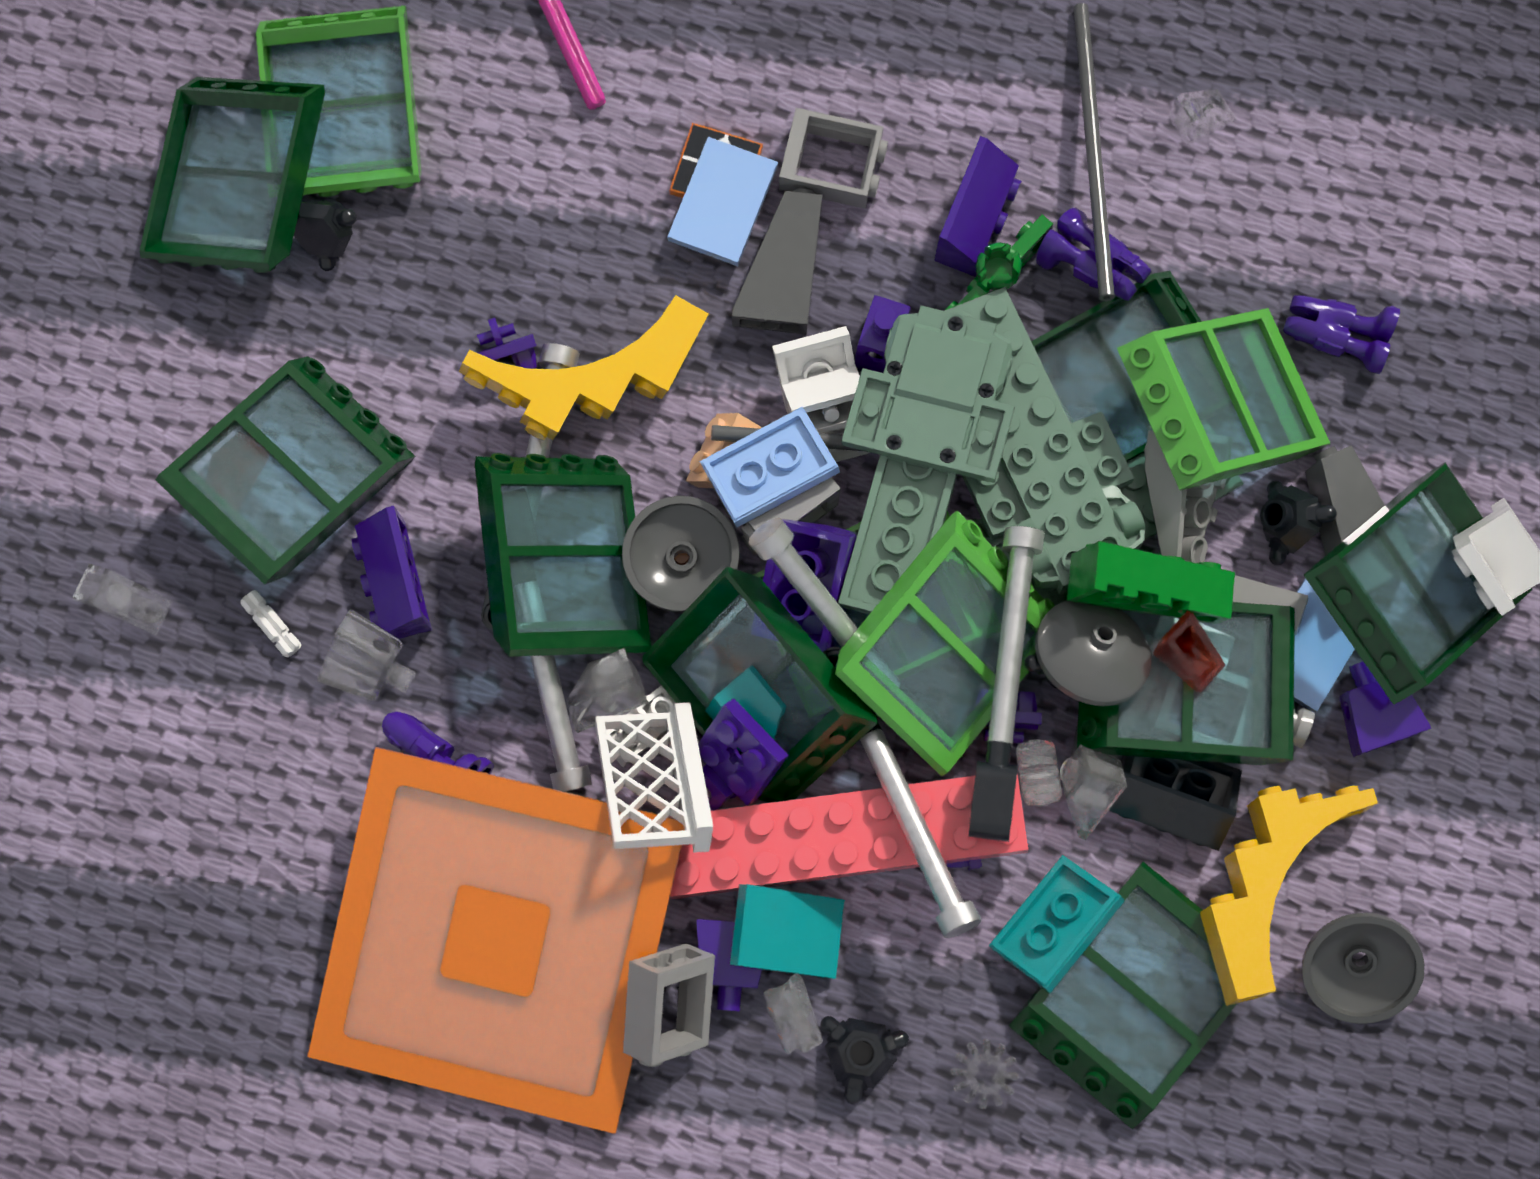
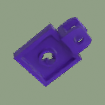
[698,698,789,811]

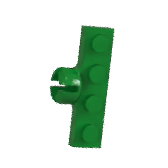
[946,215,1053,310]

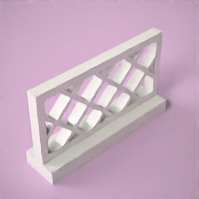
[595,702,713,853]

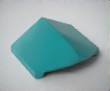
[705,665,786,752]

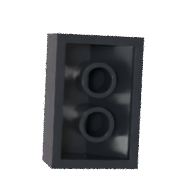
[1107,730,1242,851]

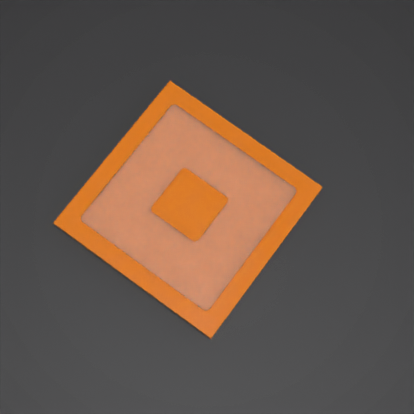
[307,747,684,1134]

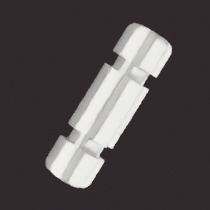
[240,590,301,658]

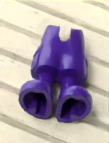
[1036,207,1152,301]
[1283,295,1400,374]
[382,712,494,774]

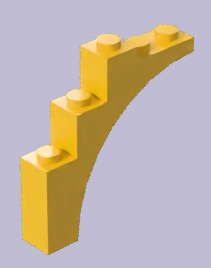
[459,295,709,440]
[1200,785,1378,1006]

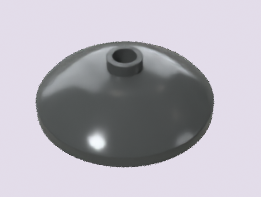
[622,496,740,612]
[1035,601,1151,706]
[1302,913,1425,1024]

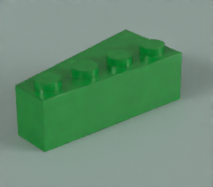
[1067,541,1235,624]

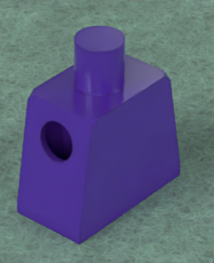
[854,295,911,373]
[1340,661,1431,757]
[696,919,763,1012]

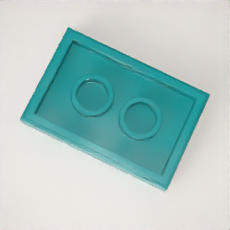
[989,855,1125,993]
[730,884,845,979]

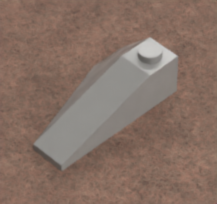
[1144,430,1230,563]

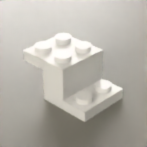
[772,326,870,462]
[1451,498,1540,616]

